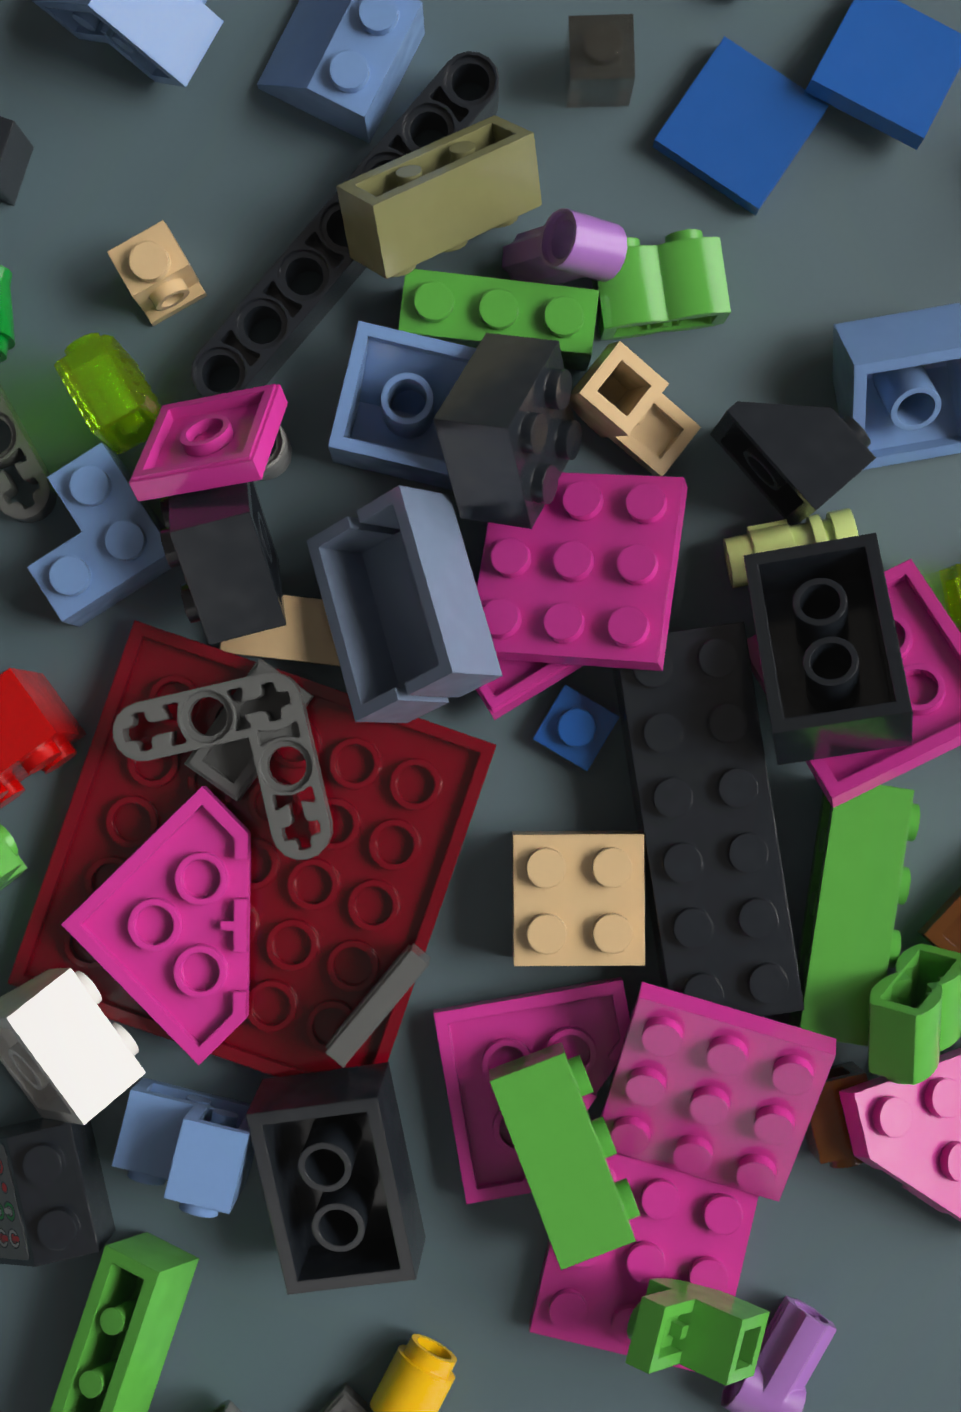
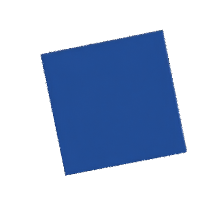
[805,0,961,150]
[652,36,829,216]

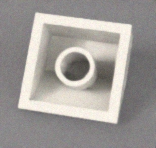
[0,968,146,1125]

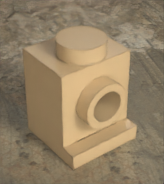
[107,220,207,326]

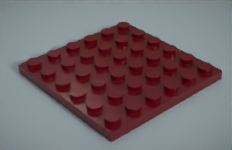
[7,620,497,1077]

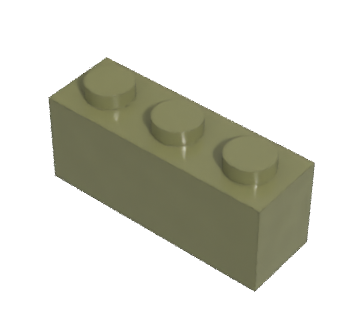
[336,115,542,279]

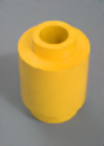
[370,1334,457,1412]

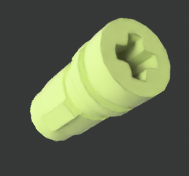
[723,508,859,588]

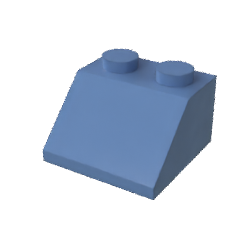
[257,0,425,144]
[832,303,961,470]
[328,321,477,490]

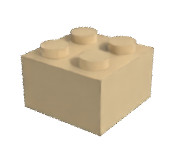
[512,831,645,966]

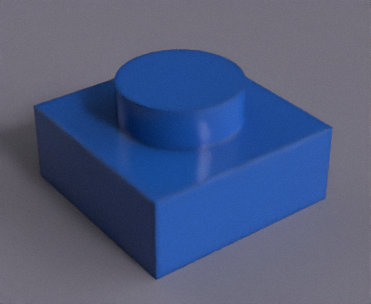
[532,685,619,771]

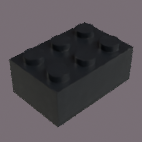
[743,533,913,765]
[246,1062,426,1295]

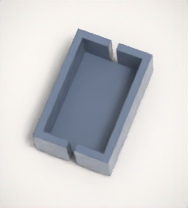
[307,485,503,723]

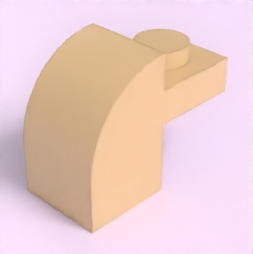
[570,341,701,476]

